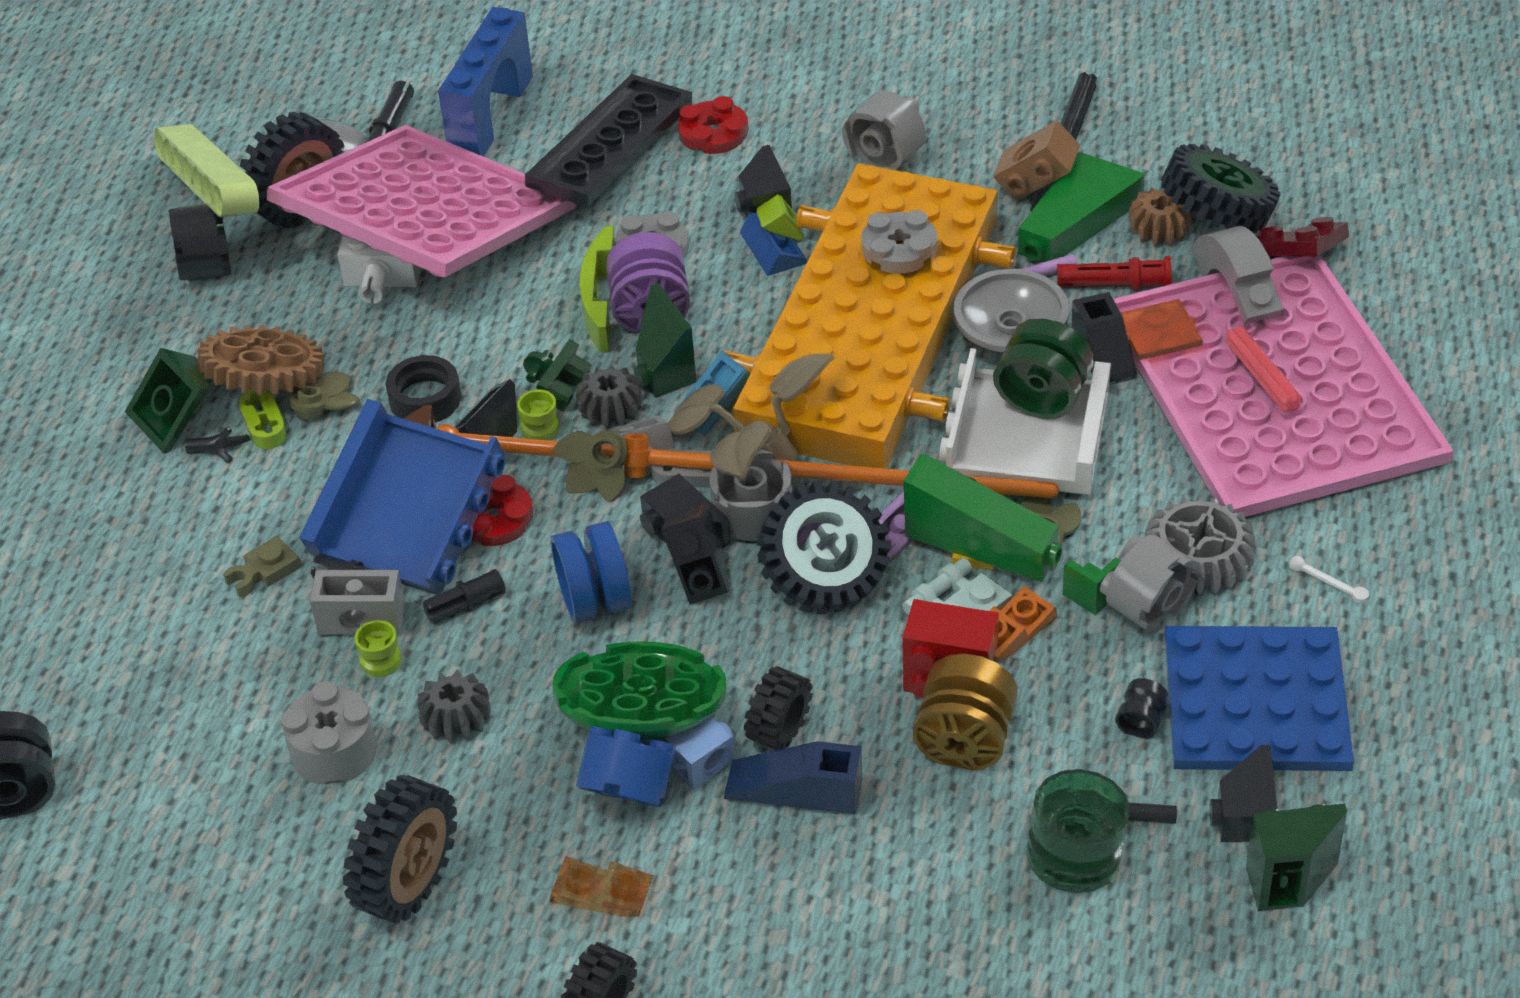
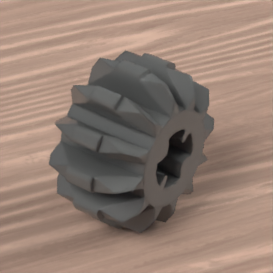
[576,365,643,430]
[417,669,491,744]

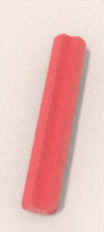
[1226,326,1301,413]

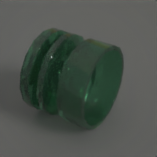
[1026,769,1130,893]

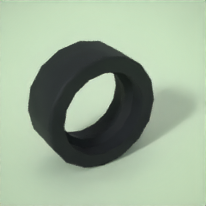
[385,355,462,423]

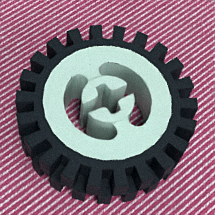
[757,480,891,614]

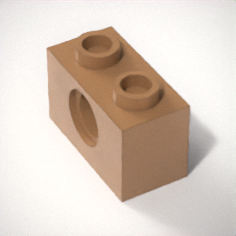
[993,120,1080,200]

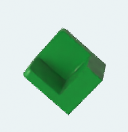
[1062,558,1121,615]

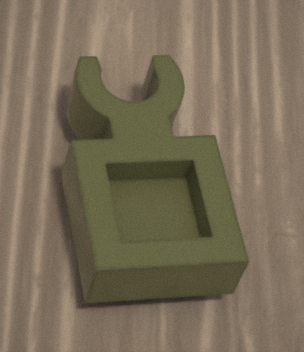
[223,536,301,597]

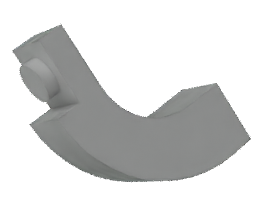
[1191,226,1283,324]

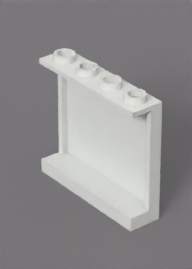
[939,348,1111,495]

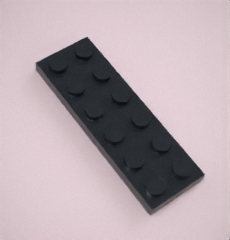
[525,74,692,207]

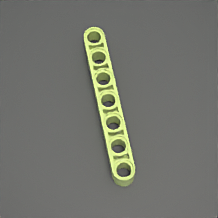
[154,124,259,217]

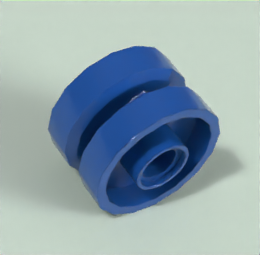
[550,521,632,624]

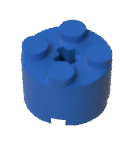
[576,726,676,807]

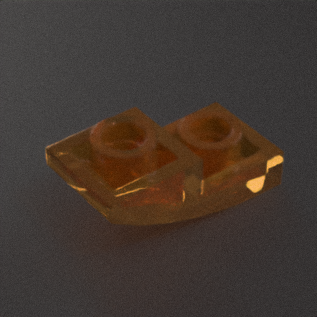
[549,856,654,917]

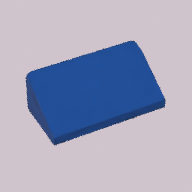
[740,213,808,276]

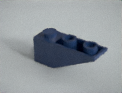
[724,741,863,814]

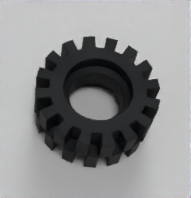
[744,666,813,750]
[561,942,637,998]

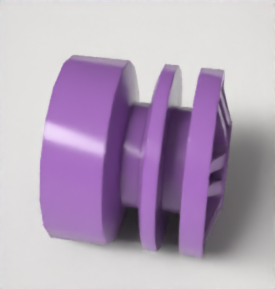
[606,232,690,333]

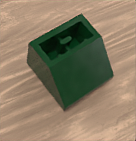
[1246,803,1347,912]

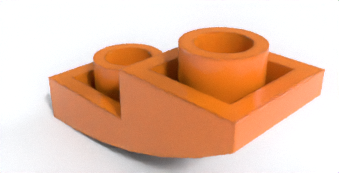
[990,586,1058,662]

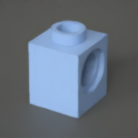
[664,717,735,789]

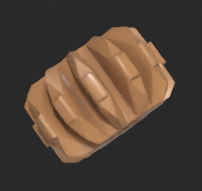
[1129,187,1192,247]

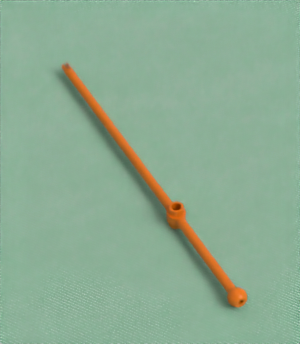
[435,424,1059,499]

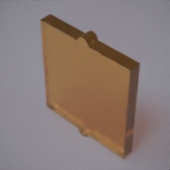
[1120,299,1203,360]

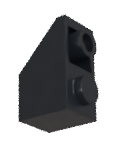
[1071,292,1135,382]
[661,503,729,605]

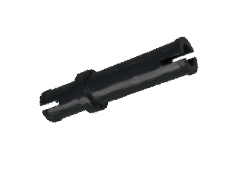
[365,80,414,143]

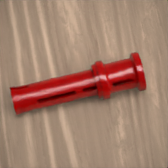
[1057,256,1172,291]

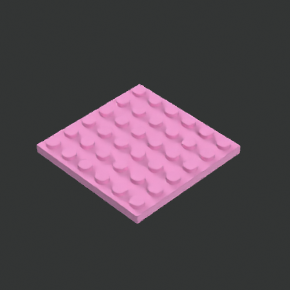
[267,125,576,278]

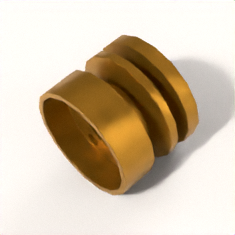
[913,654,1018,770]

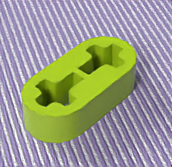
[239,390,287,449]

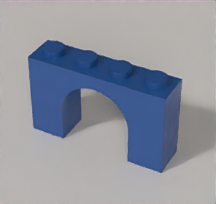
[438,7,533,157]

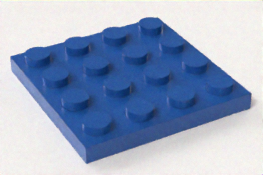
[1164,626,1354,771]

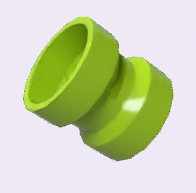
[517,390,559,440]
[354,620,402,677]

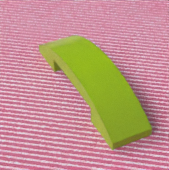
[580,226,616,353]

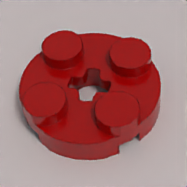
[678,96,748,154]
[472,474,533,546]

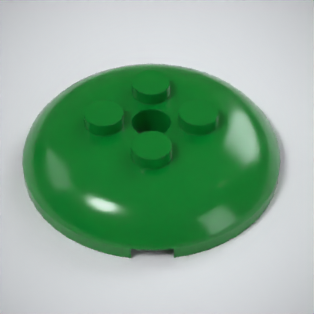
[552,641,726,740]

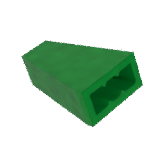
[1018,152,1145,262]
[903,454,1063,582]

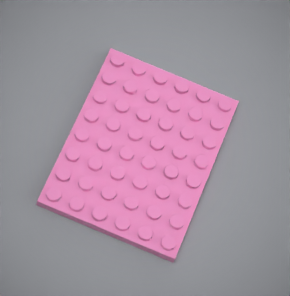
[1113,255,1454,517]

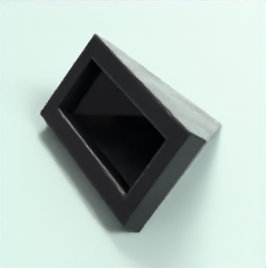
[455,379,517,437]

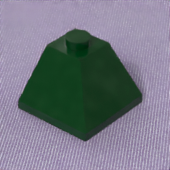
[633,282,697,398]
[125,348,213,454]

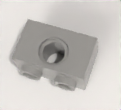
[310,570,406,634]

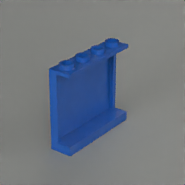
[299,399,506,595]

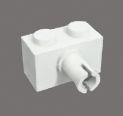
[337,236,421,303]

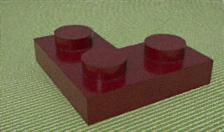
[1256,217,1349,256]

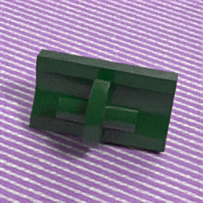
[523,339,592,412]

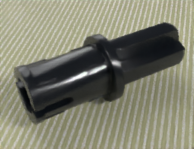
[423,569,506,622]

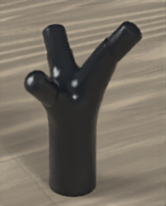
[185,427,250,463]

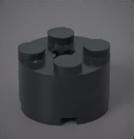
[169,204,231,281]

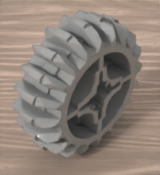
[1143,496,1257,596]

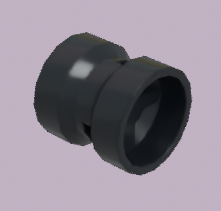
[1115,678,1169,740]

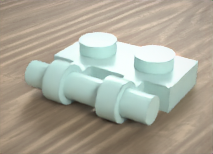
[902,558,1012,615]

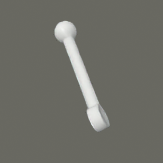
[1289,556,1369,603]

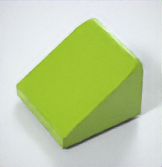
[757,194,804,241]

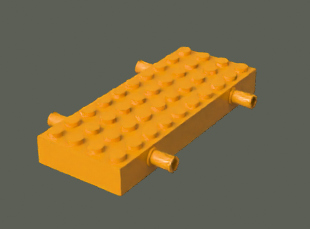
[724,163,1016,469]

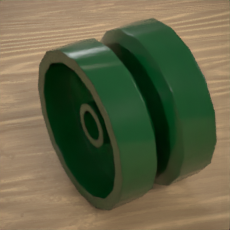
[993,318,1093,419]

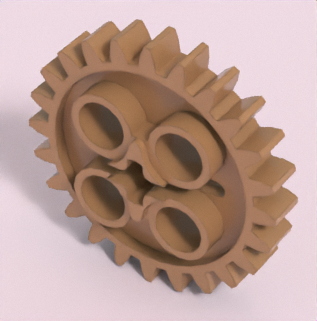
[198,325,324,395]

